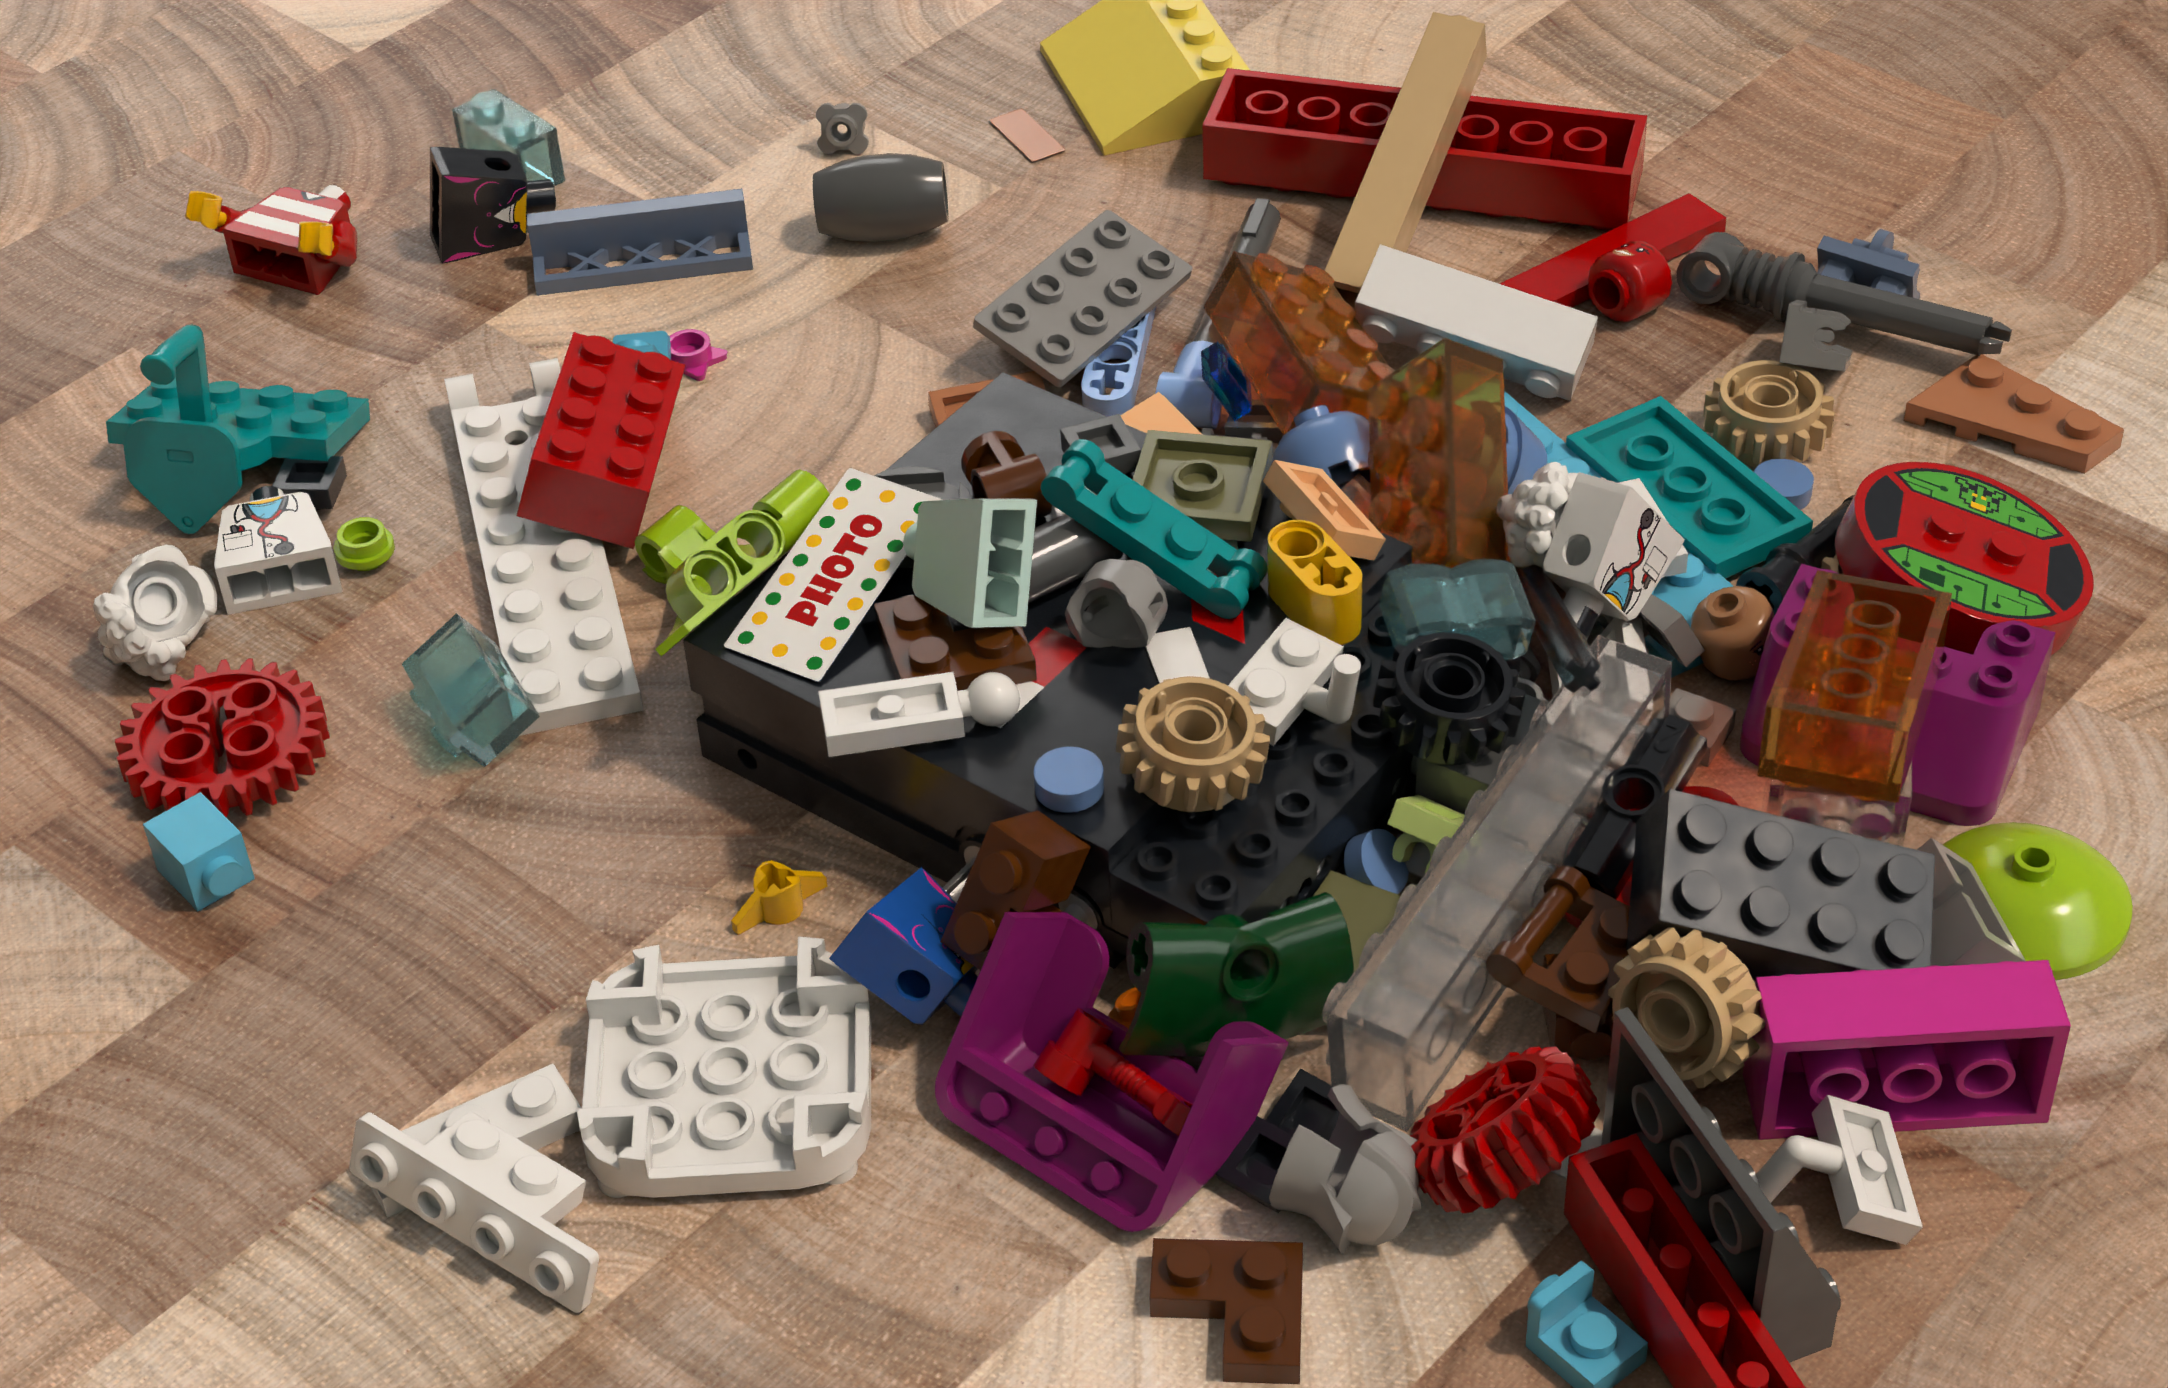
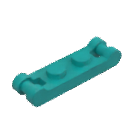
[1041,439,1268,619]

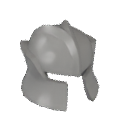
[1269,1084,1422,1254]

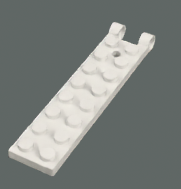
[444,358,643,736]

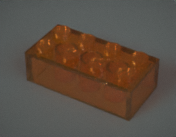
[1203,251,1415,447]
[1367,338,1511,598]
[1757,570,1952,803]

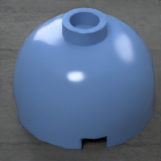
[1272,405,1396,499]

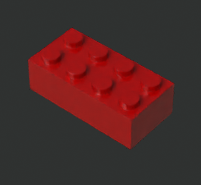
[516,332,686,549]

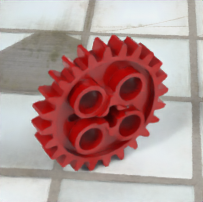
[115,658,330,817]

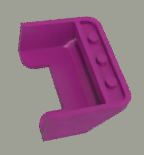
[1740,564,2056,826]
[935,912,1289,1232]

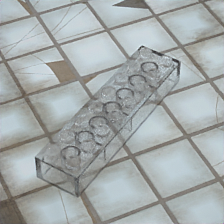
[1323,635,1672,1132]

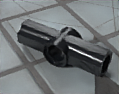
[1562,714,1707,900]

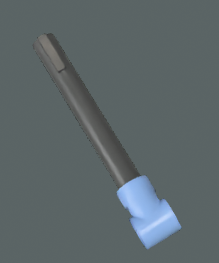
[1155,198,1281,429]

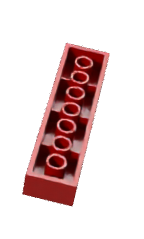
[1202,68,1648,230]

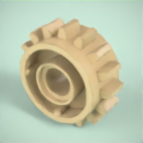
[1703,360,1835,467]
[1116,676,1270,812]
[1608,927,1765,1088]

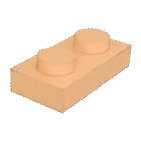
[1263,460,1386,561]

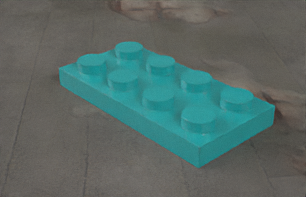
[1566,396,1813,578]

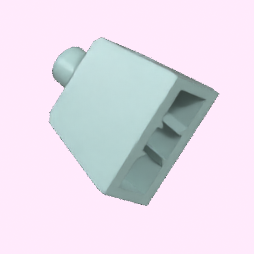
[903,499,1037,628]

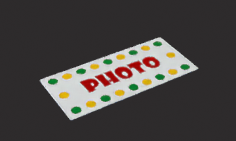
[724,468,942,682]

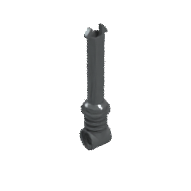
[1676,232,2012,356]

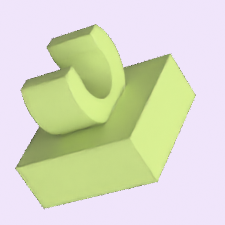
[1387,795,1479,876]

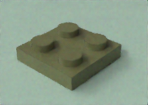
[1132,430,1273,542]

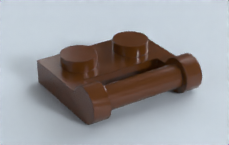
[1486,866,1630,1034]

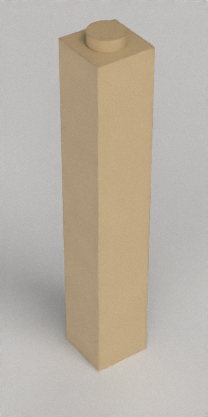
[1322,12,1487,315]

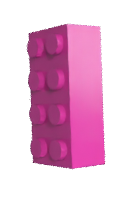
[1743,960,2071,1140]

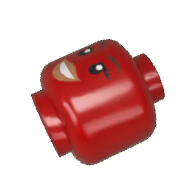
[1588,241,1672,322]

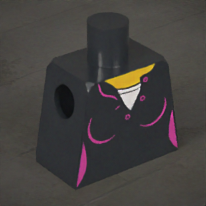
[430,147,556,263]

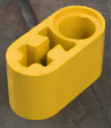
[1268,520,1363,645]

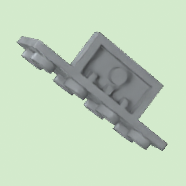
[973,210,1193,387]

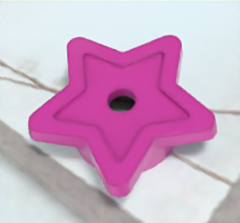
[670,329,728,381]

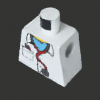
[1543,472,1685,640]
[214,486,342,615]

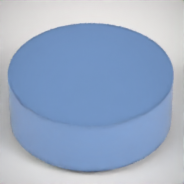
[1754,459,1814,510]
[1034,746,1104,813]
[1344,829,1409,894]

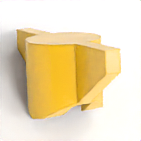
[731,860,828,935]

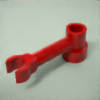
[1033,1008,1193,1136]

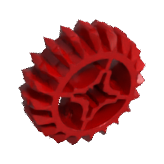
[1410,1046,1600,1214]

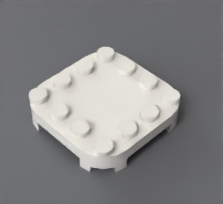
[576,937,871,1198]

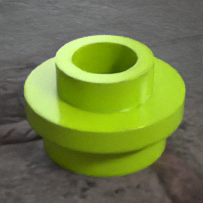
[333,517,395,571]

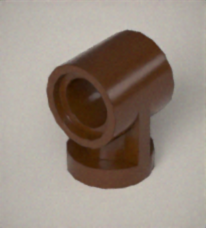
[961,431,1052,518]

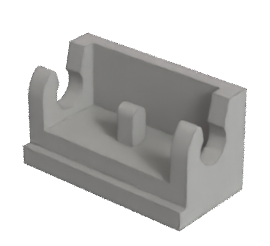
[1779,300,1852,372]

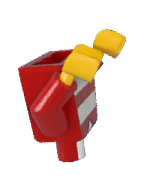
[185,185,357,295]

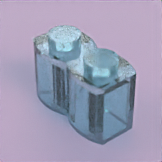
[1379,559,1536,661]

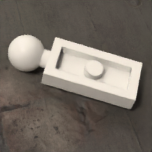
[818,672,1020,757]

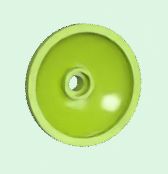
[1943,822,2133,980]

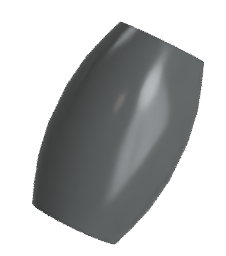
[813,153,949,242]

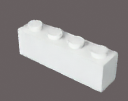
[1355,244,1598,401]

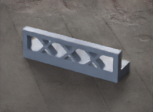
[527,188,753,296]

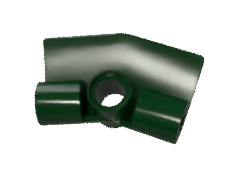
[1119,892,1355,1057]

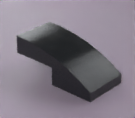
[1216,1068,1340,1213]

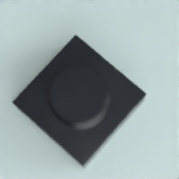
[272,456,347,511]

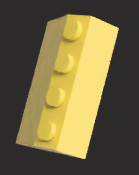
[1040,0,1250,156]

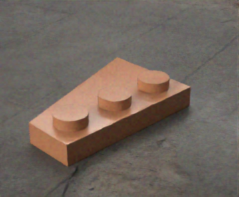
[1904,354,2124,474]

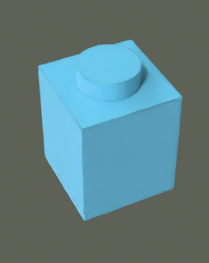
[143,792,255,912]

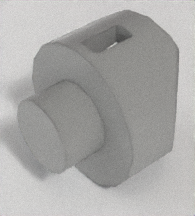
[1065,559,1168,648]

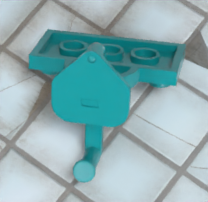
[106,324,370,534]

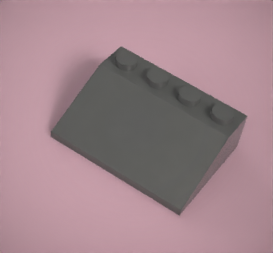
[1601,1007,1841,1363]

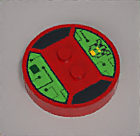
[1835,462,2094,655]

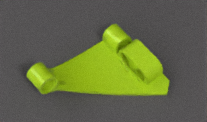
[635,469,830,657]

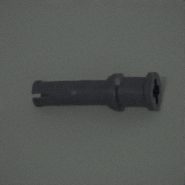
[1736,495,1854,615]

